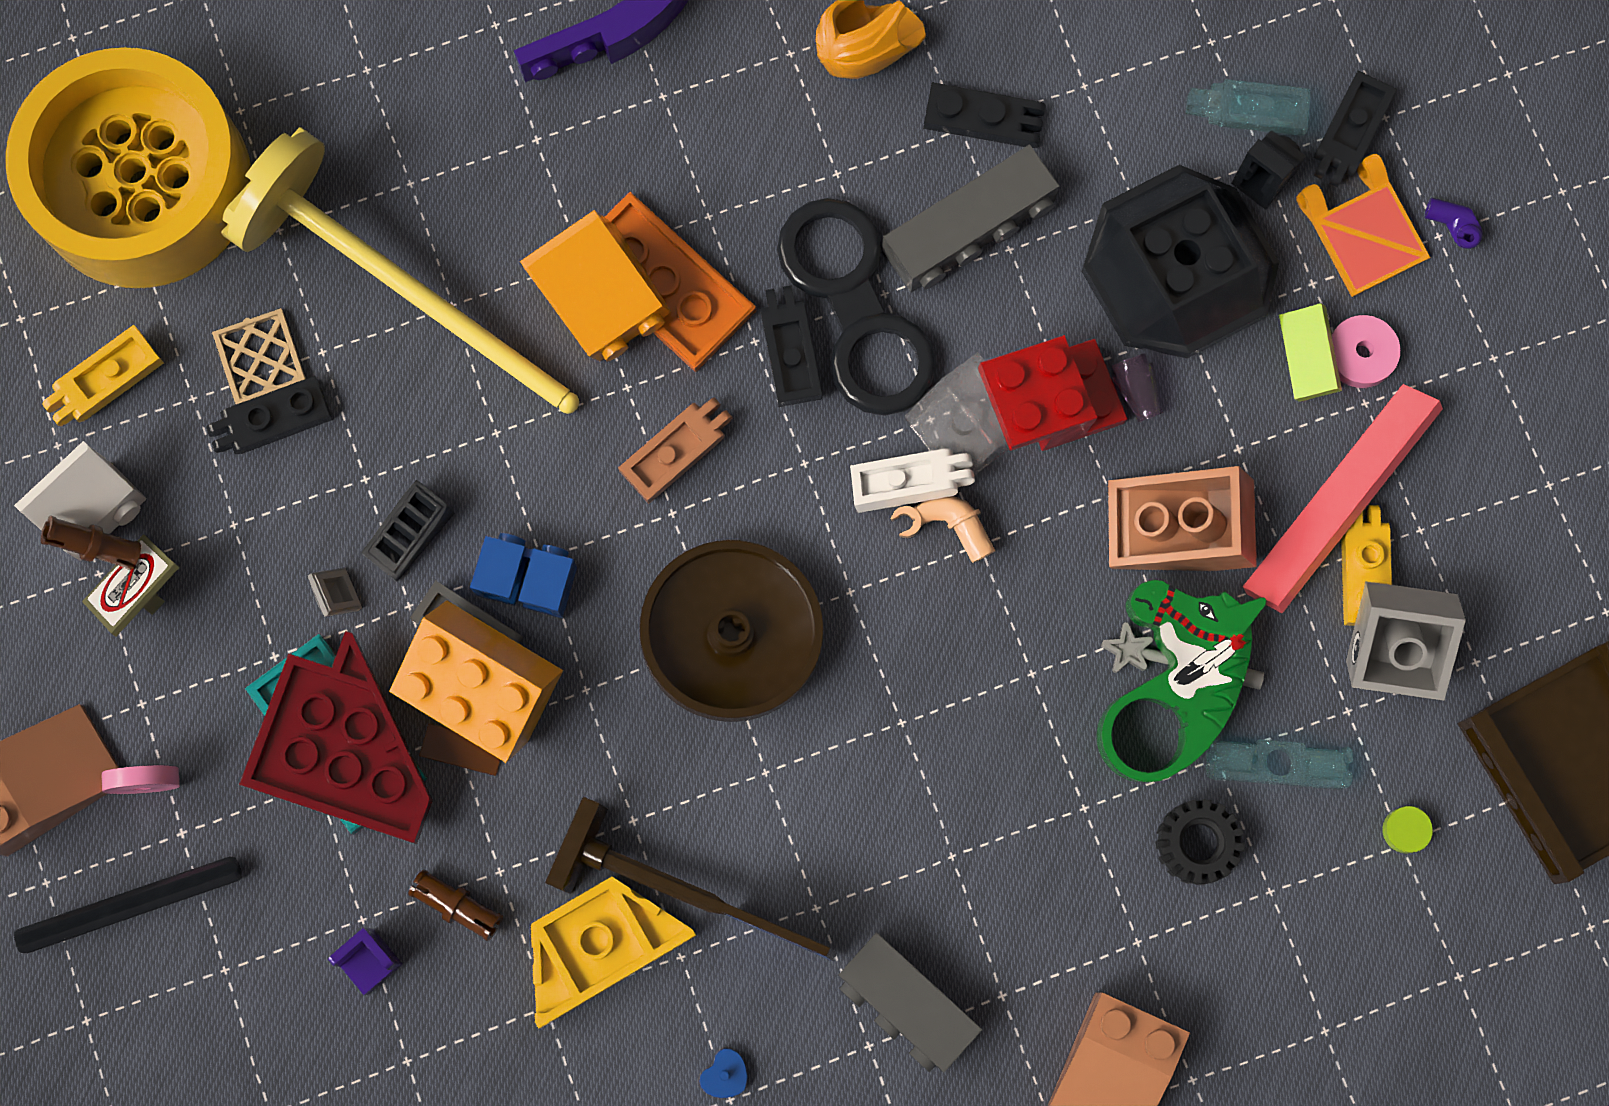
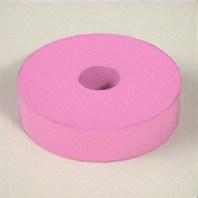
[1331,315,1400,388]
[102,765,180,794]

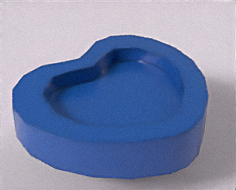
[699,1048,747,1098]

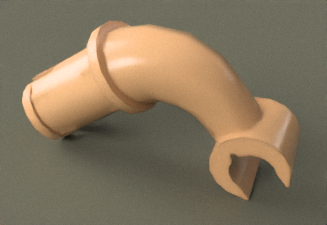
[891,496,996,563]

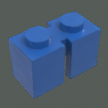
[470,533,577,619]

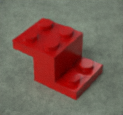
[978,335,1127,451]

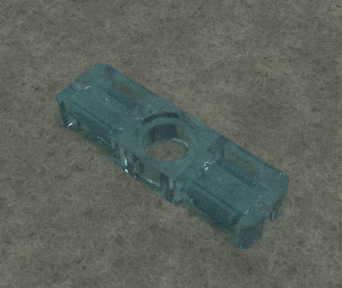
[1205,736,1353,790]

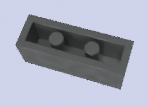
[838,932,982,1073]

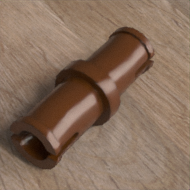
[41,516,141,570]
[408,869,503,941]

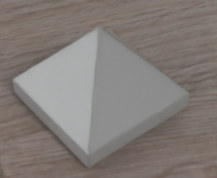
[308,568,362,617]

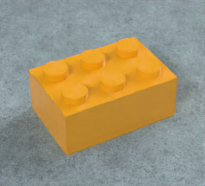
[389,600,563,763]

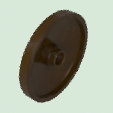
[640,540,823,722]

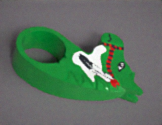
[1097,580,1266,783]

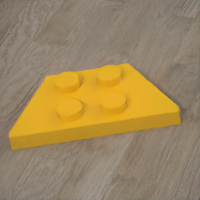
[531,876,696,1029]

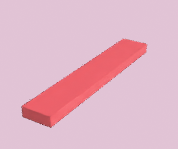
[1243,384,1443,613]

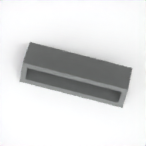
[882,144,1059,292]

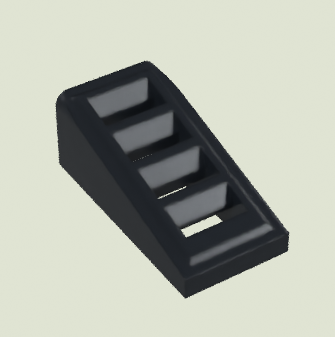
[361,480,455,581]

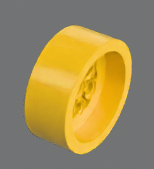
[6,47,251,288]

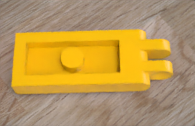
[42,325,164,426]
[1341,505,1392,626]

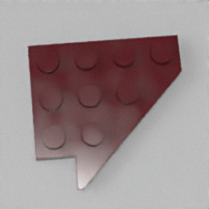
[239,631,433,844]

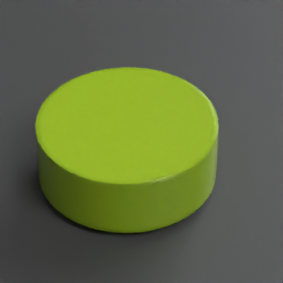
[1382,806,1433,854]

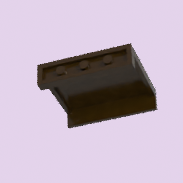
[1457,641,1609,884]

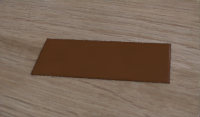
[419,723,500,776]

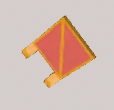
[1296,154,1430,297]

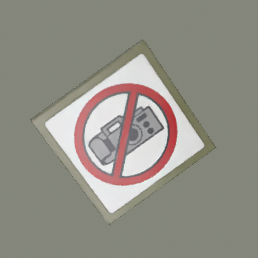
[82,534,179,637]

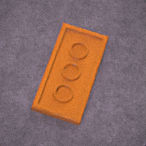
[605,192,757,372]

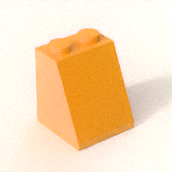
[520,210,672,362]

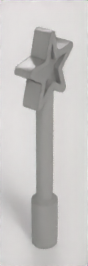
[1101,622,1264,690]

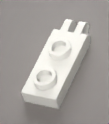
[850,449,975,513]

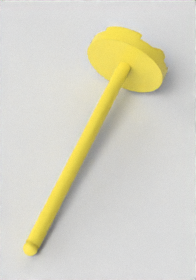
[221,127,579,414]

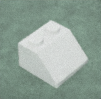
[14,441,147,561]

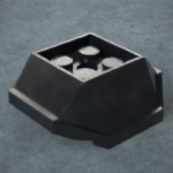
[1081,165,1280,358]

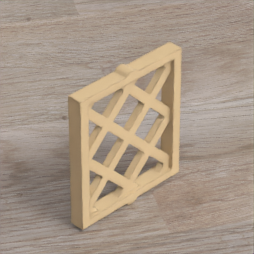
[212,308,306,405]

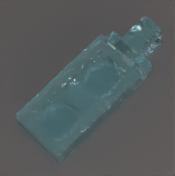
[1185,79,1310,136]

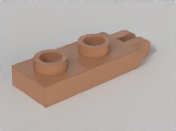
[618,397,733,504]

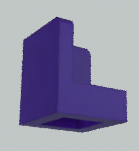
[328,927,403,995]

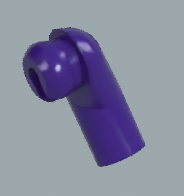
[1424,197,1483,249]

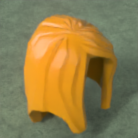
[816,0,926,79]

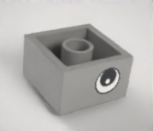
[1346,581,1466,701]

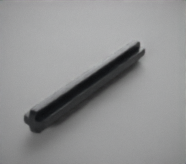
[14,856,242,954]

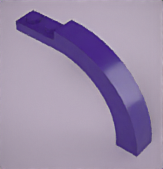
[513,0,688,82]

